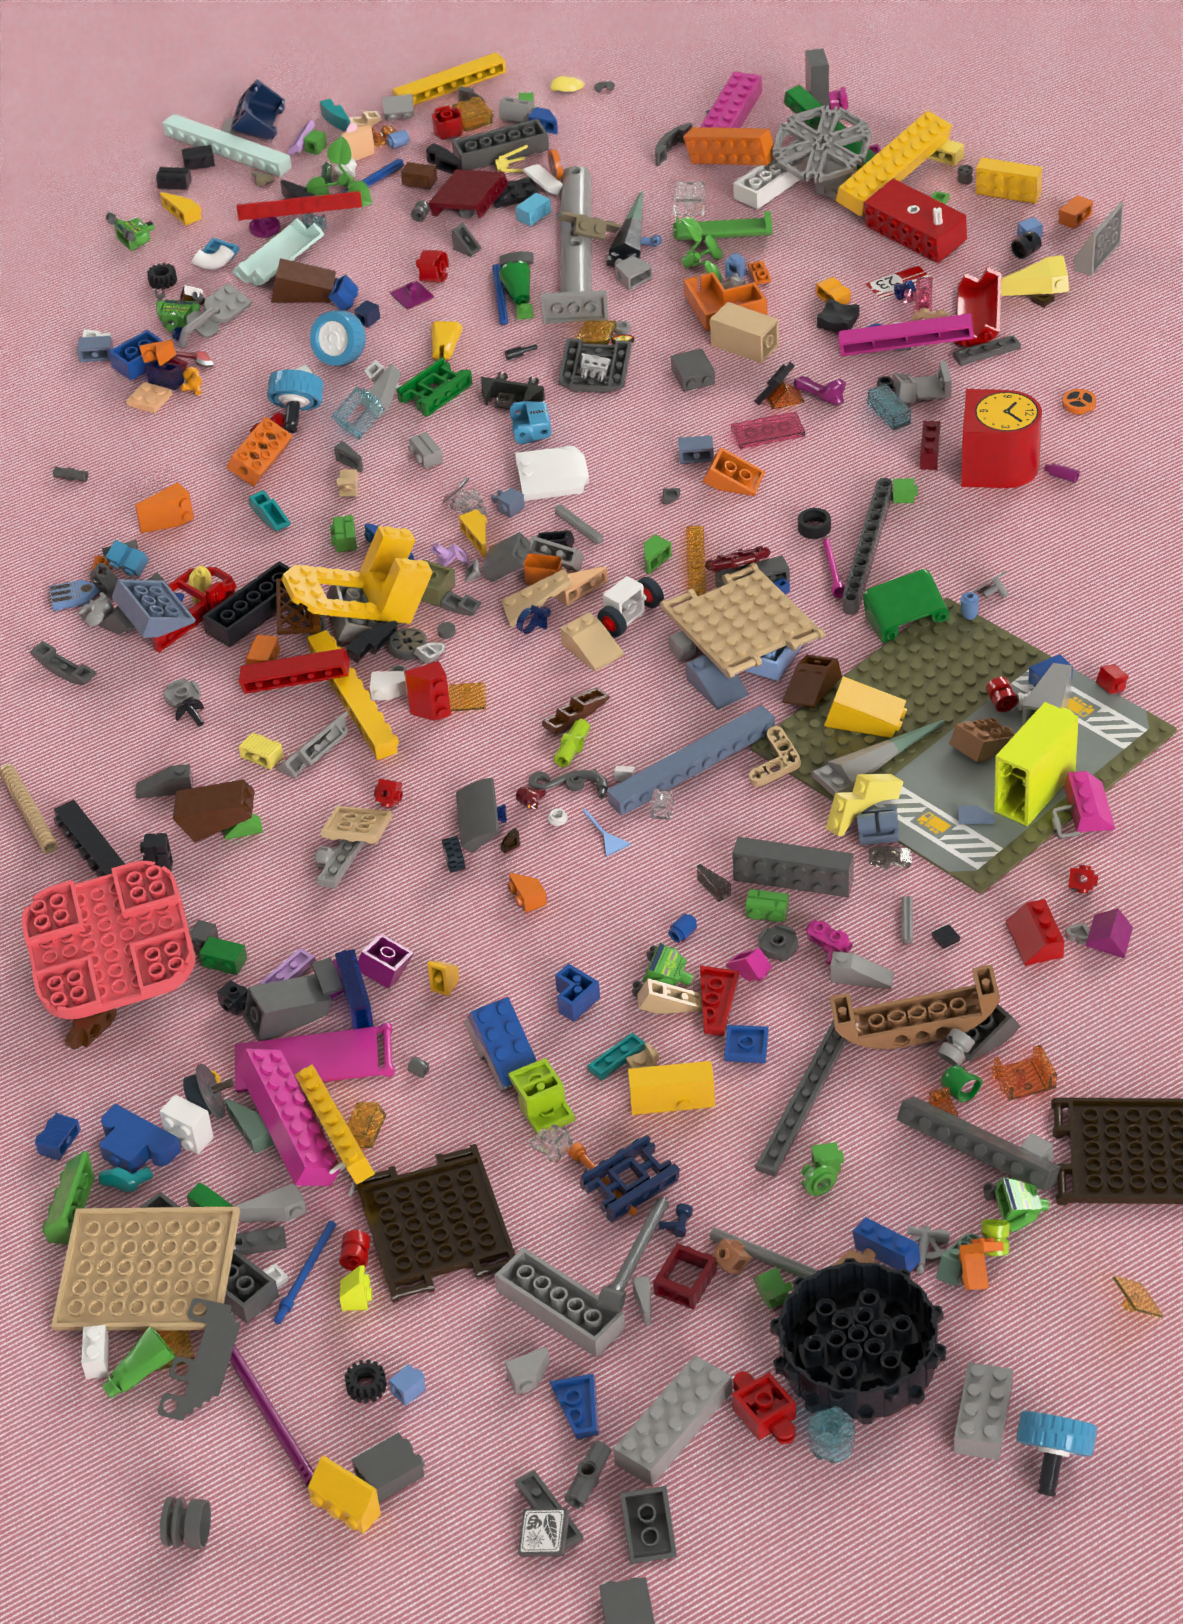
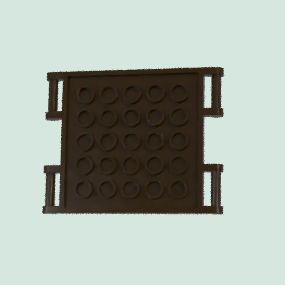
[1051,1098,1183,1206]
[354,1144,516,1303]

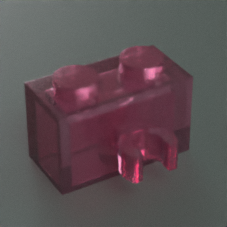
[904,277,933,312]

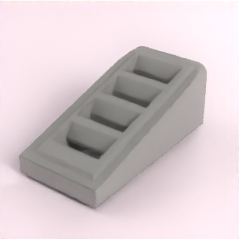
[632,1276,651,1326]

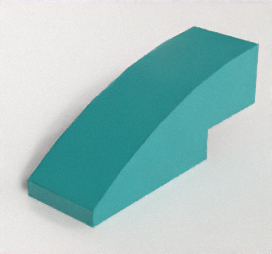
[320,98,350,131]
[249,490,291,532]

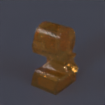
[372,125,397,148]

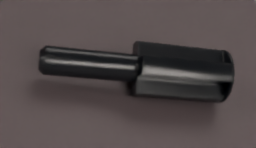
[504,344,538,360]

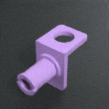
[431,543,470,566]

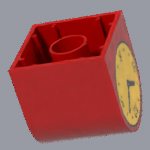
[961,389,1042,488]

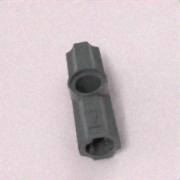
[565,1441,611,1509]

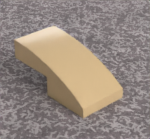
[349,111,382,127]

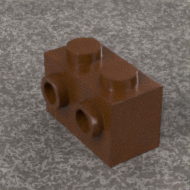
[401,162,437,189]

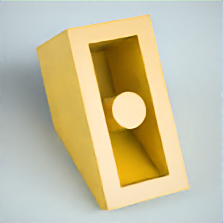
[427,961,459,996]

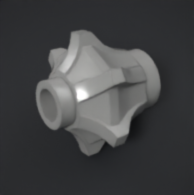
[722,273,747,289]

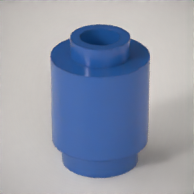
[668,914,697,943]

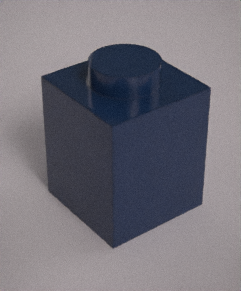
[354,300,380,328]

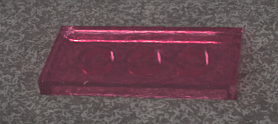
[731,411,806,449]

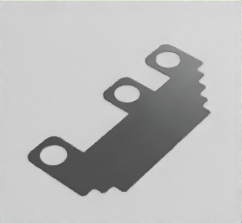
[158,1298,240,1421]

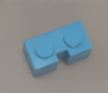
[105,540,149,577]

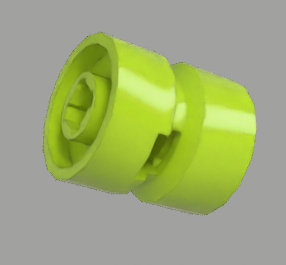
[981,1219,1010,1256]

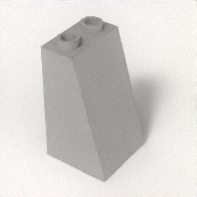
[1022,663,1072,726]

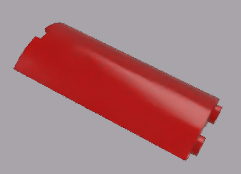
[955,267,1001,347]

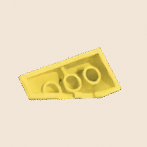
[1001,255,1069,296]

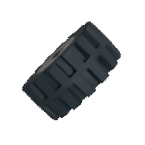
[442,836,466,873]

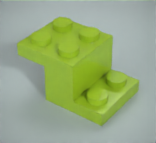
[508,1058,575,1137]

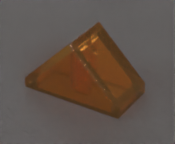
[767,381,804,410]

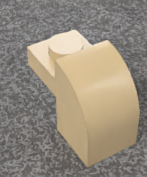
[337,469,359,497]

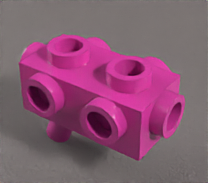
[806,919,853,965]

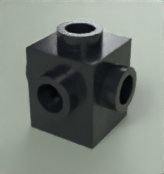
[217,980,248,1016]

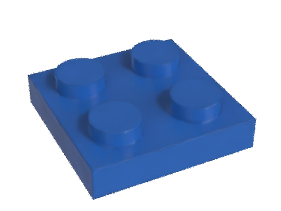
[724,1025,769,1063]

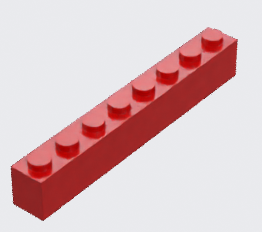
[236,191,362,221]

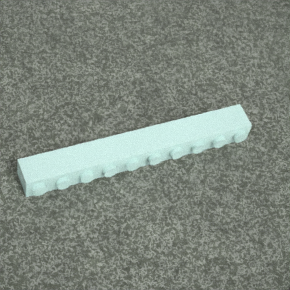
[162,114,292,177]

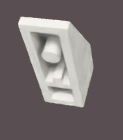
[370,671,407,700]

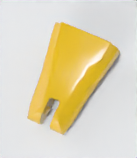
[431,321,463,360]

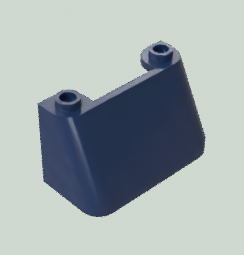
[230,79,285,140]

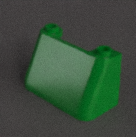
[863,569,950,643]

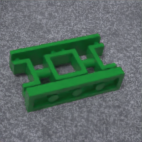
[397,357,473,417]

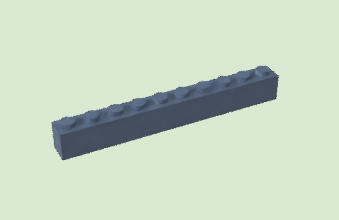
[607,705,775,816]

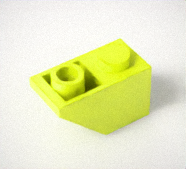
[339,1265,373,1311]

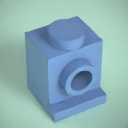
[725,253,747,279]

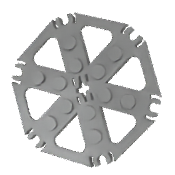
[772,105,872,183]

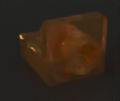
[929,1087,958,1117]

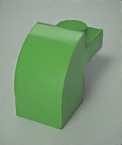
[753,1268,793,1309]

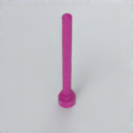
[823,539,845,598]

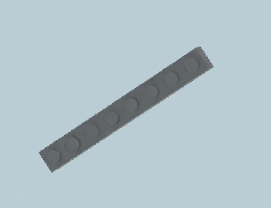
[896,1097,1061,1191]

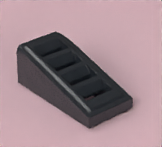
[537,530,575,548]

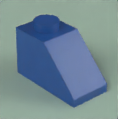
[528,107,558,134]

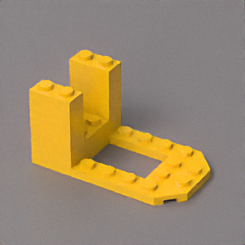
[281,526,433,624]

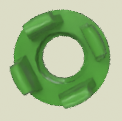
[801,1158,837,1196]

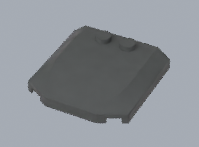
[558,338,632,393]

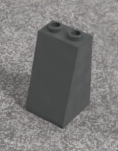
[243,974,332,1041]

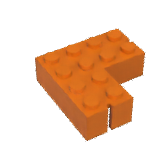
[683,272,767,331]

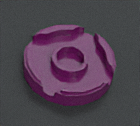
[249,217,281,238]

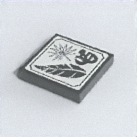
[518,1508,570,1557]

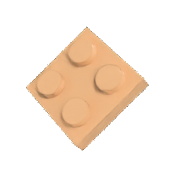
[126,382,172,413]

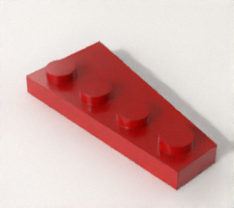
[700,965,739,1036]

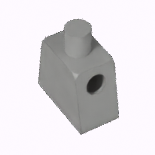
[615,256,653,290]

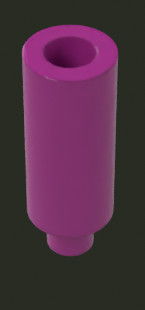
[1044,463,1080,483]

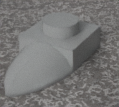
[414,642,445,664]

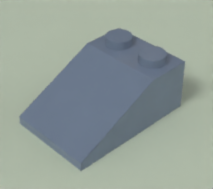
[686,655,748,710]

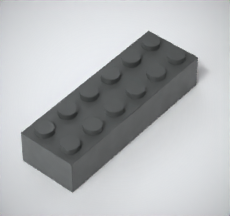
[452,119,549,170]
[732,837,854,898]

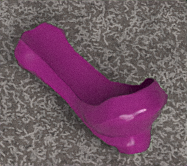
[794,376,846,406]

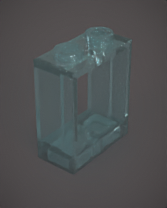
[331,386,384,440]

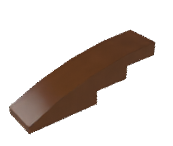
[542,687,610,735]

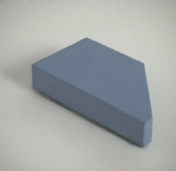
[958,805,995,824]

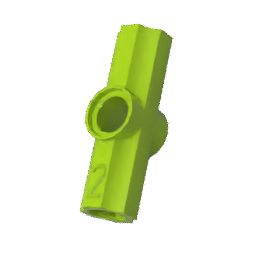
[554,719,591,768]

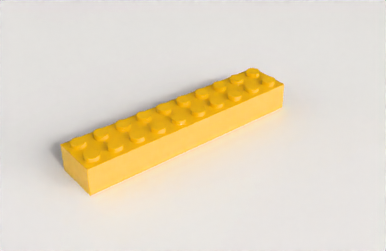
[836,110,953,217]

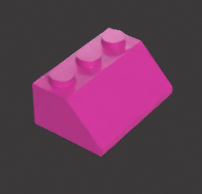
[1064,771,1115,832]

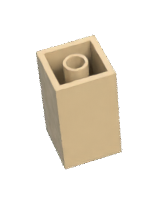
[709,302,779,363]

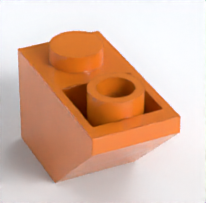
[507,873,547,913]

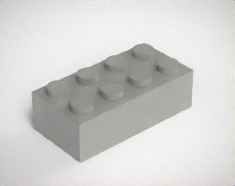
[954,1362,1013,1461]

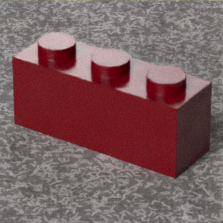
[920,421,941,470]

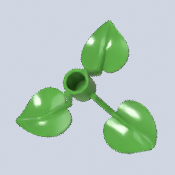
[306,137,372,207]
[680,217,723,283]

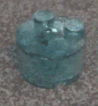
[809,1407,855,1463]

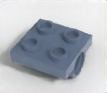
[857,806,899,846]

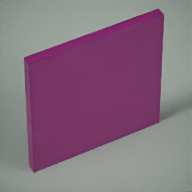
[390,281,434,309]

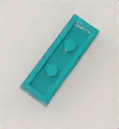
[587,1032,645,1081]

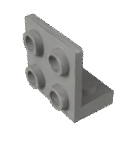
[913,361,952,400]

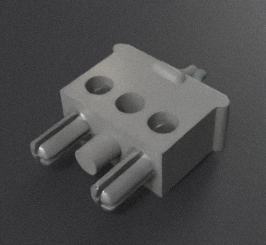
[579,353,611,382]

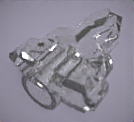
[449,488,487,516]

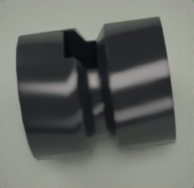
[1011,231,1042,259]

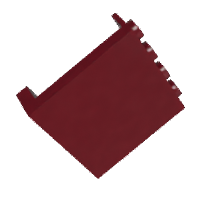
[429,170,508,219]

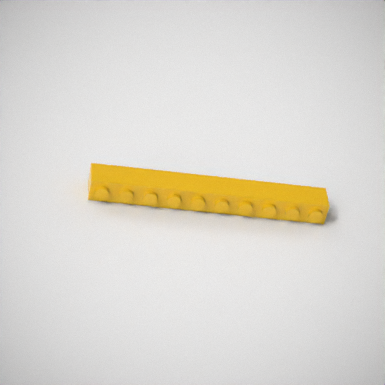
[307,630,399,760]

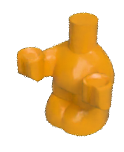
[180,367,202,395]

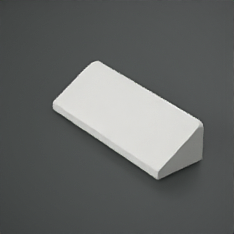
[523,164,563,195]

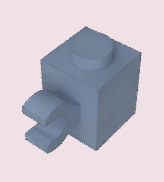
[491,488,525,518]

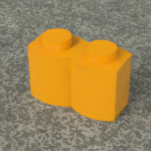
[816,277,851,304]

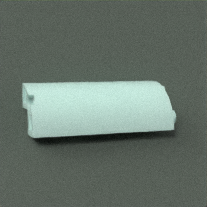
[232,218,325,286]

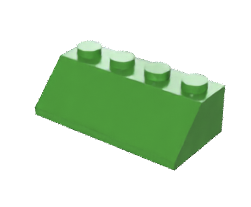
[43,1151,95,1244]

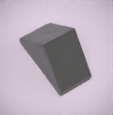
[451,223,481,257]

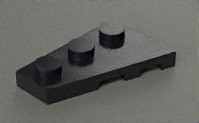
[754,362,795,405]

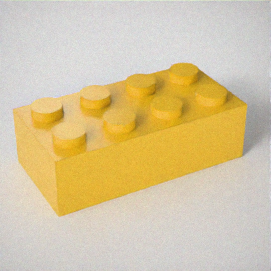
[975,157,1043,204]

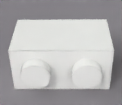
[82,1325,109,1379]

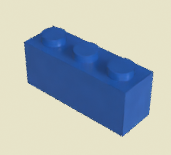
[852,1217,921,1272]

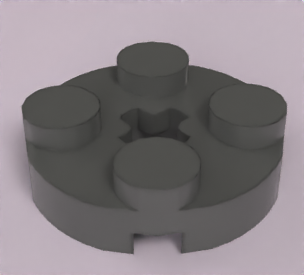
[758,925,798,962]

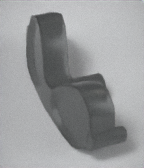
[594,81,615,92]

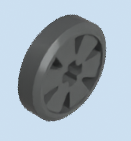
[388,628,428,660]

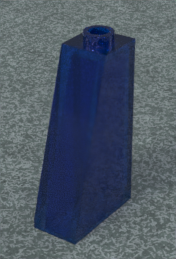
[335,949,374,1029]

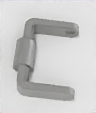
[1051,805,1080,839]

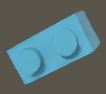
[515,193,551,226]

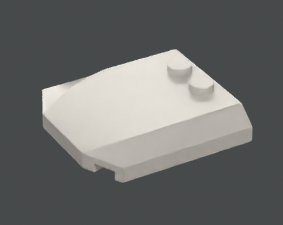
[515,446,589,501]

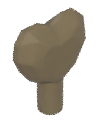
[252,170,274,187]

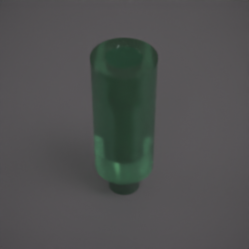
[321,162,333,184]

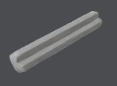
[902,896,913,944]

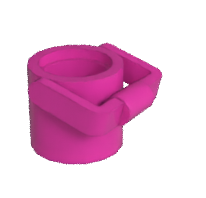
[829,87,849,111]

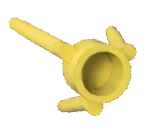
[495,145,528,173]

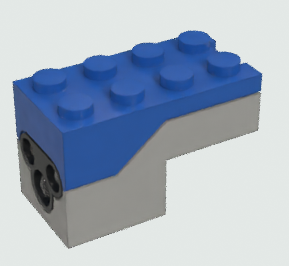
[464,997,537,1092]

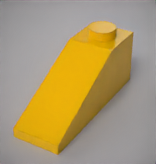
[160,192,202,226]
[459,509,487,558]

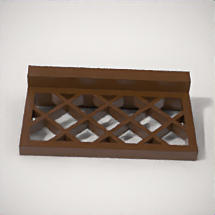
[276,578,321,635]

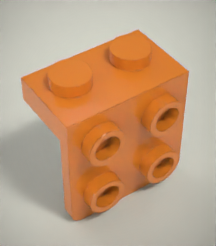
[959,1238,1004,1290]

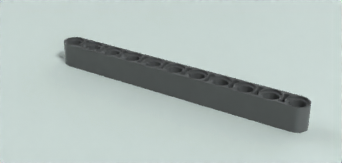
[843,478,892,615]

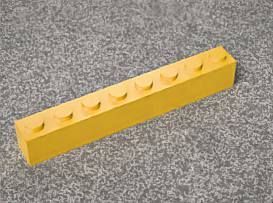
[392,52,506,106]
[295,1064,375,1185]

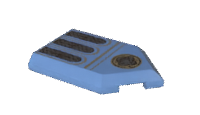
[49,580,100,611]

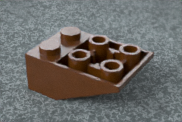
[782,654,842,708]

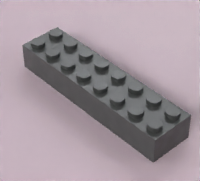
[139,1191,279,1324]

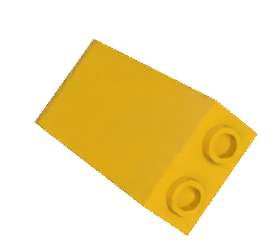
[824,676,907,738]

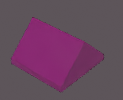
[1085,908,1133,958]

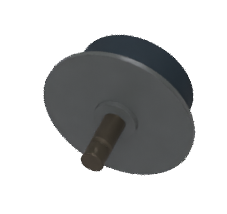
[183,1064,234,1119]

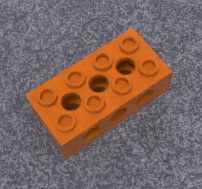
[226,416,293,487]

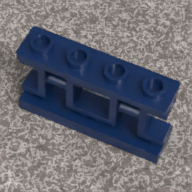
[580,1135,680,1223]

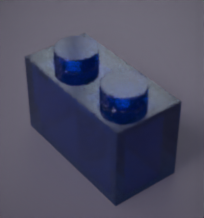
[145,360,184,390]

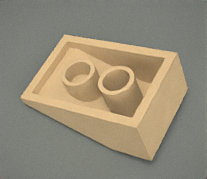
[560,612,624,672]

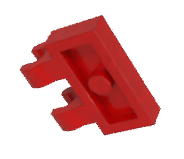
[205,579,237,609]

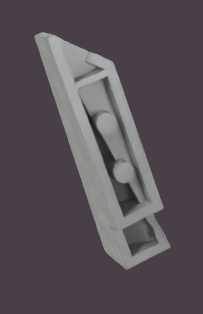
[275,711,348,778]

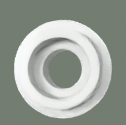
[548,808,568,826]

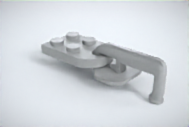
[177,283,252,348]

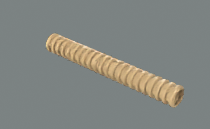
[0,764,58,854]

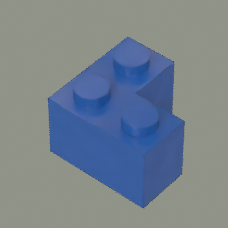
[555,963,600,1022]

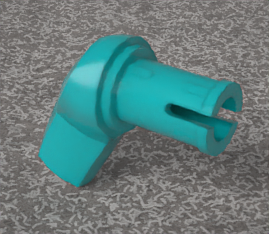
[99,1167,153,1192]

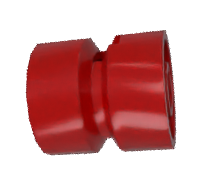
[986,677,1018,712]
[339,1230,370,1271]

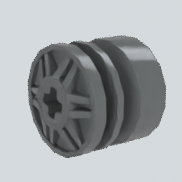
[160,1496,211,1549]

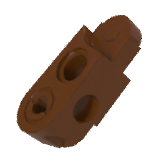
[65,1008,117,1050]

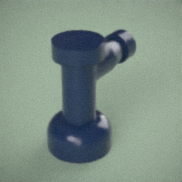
[659,1203,693,1237]

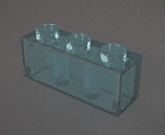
[866,384,911,430]

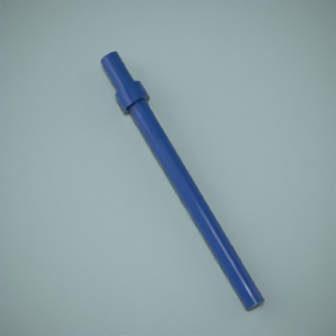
[273,1221,336,1324]

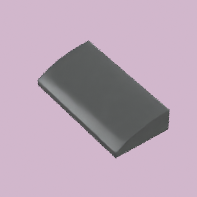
[456,778,500,853]

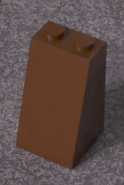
[271,258,338,303]
[173,779,255,842]

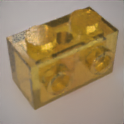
[347,1102,387,1148]

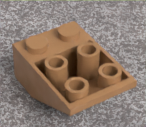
[949,717,1015,762]

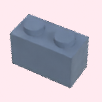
[77,336,114,362]
[678,435,714,464]

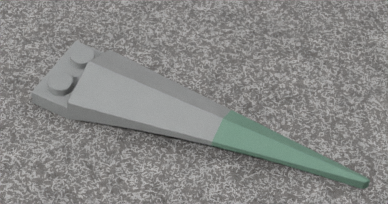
[812,720,944,796]

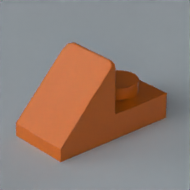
[140,339,176,366]

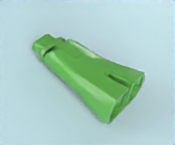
[102,1326,176,1398]

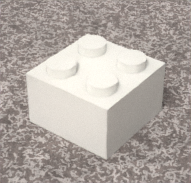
[160,1094,214,1154]

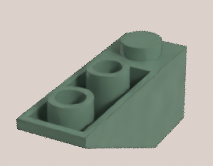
[936,1233,980,1287]

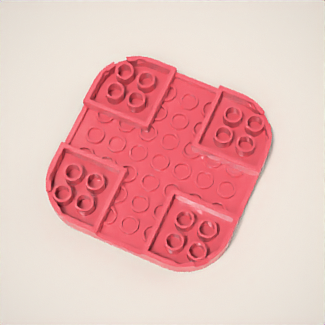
[22,861,195,1020]

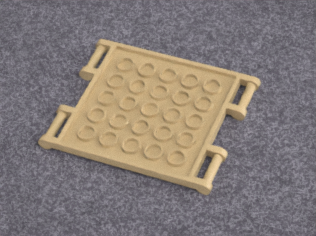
[660,562,825,679]

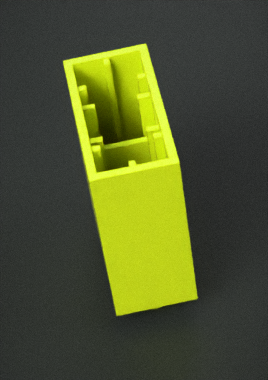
[994,702,1078,827]

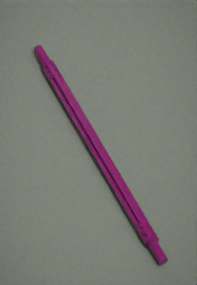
[230,1344,314,1486]

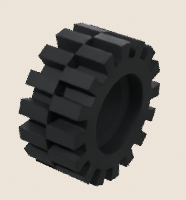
[147,263,177,290]
[345,1359,387,1403]

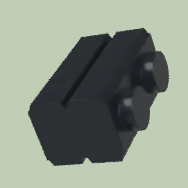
[181,145,215,170]
[156,167,192,190]
[140,833,173,872]

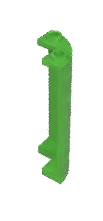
[673,211,772,241]

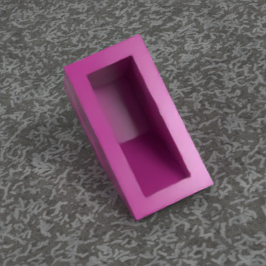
[726,948,772,981]

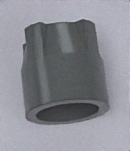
[407,1056,429,1078]

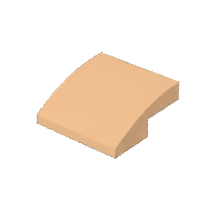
[342,126,375,160]

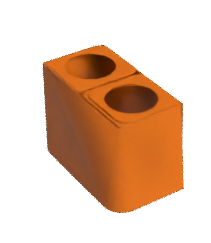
[523,553,562,585]

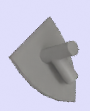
[972,571,1009,598]

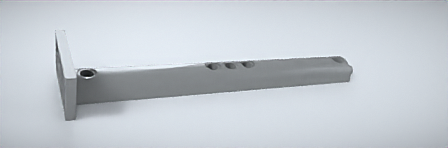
[541,166,608,324]

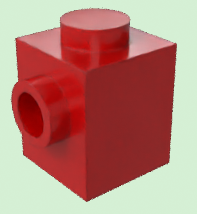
[1096,664,1129,694]

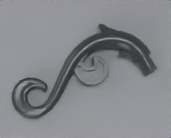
[528,769,608,799]

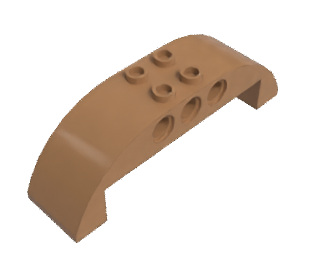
[829,965,1000,1049]

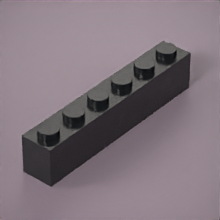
[53,800,125,877]

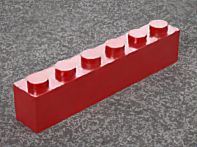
[239,648,350,694]

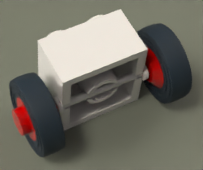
[597,576,664,637]

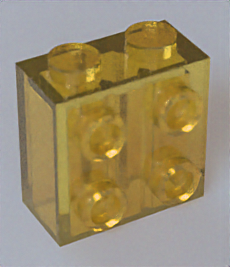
[452,97,494,132]

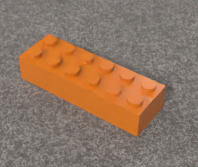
[683,127,775,166]

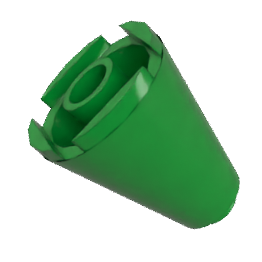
[499,261,531,305]

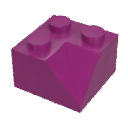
[356,933,414,989]

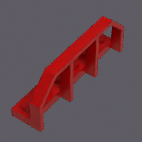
[152,567,235,653]

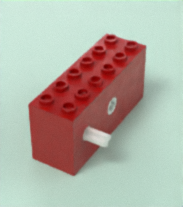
[864,178,967,264]

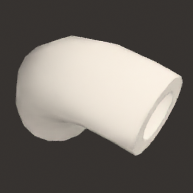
[191,246,234,270]

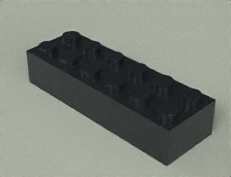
[202,561,291,647]

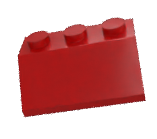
[404,661,451,721]
[1006,899,1064,966]

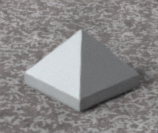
[465,559,482,582]

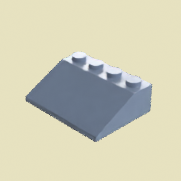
[112,579,195,638]

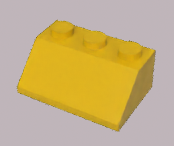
[308,1455,381,1534]

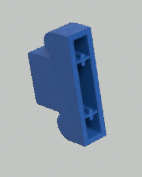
[99,1104,181,1174]

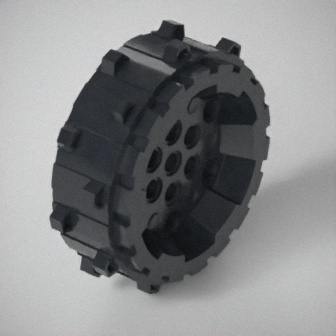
[770,1258,946,1425]

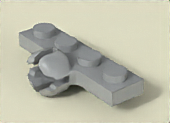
[315,839,365,889]

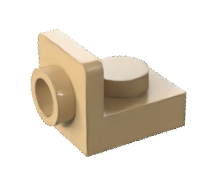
[626,1042,659,1069]

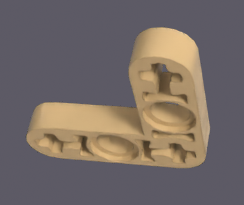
[749,726,801,787]

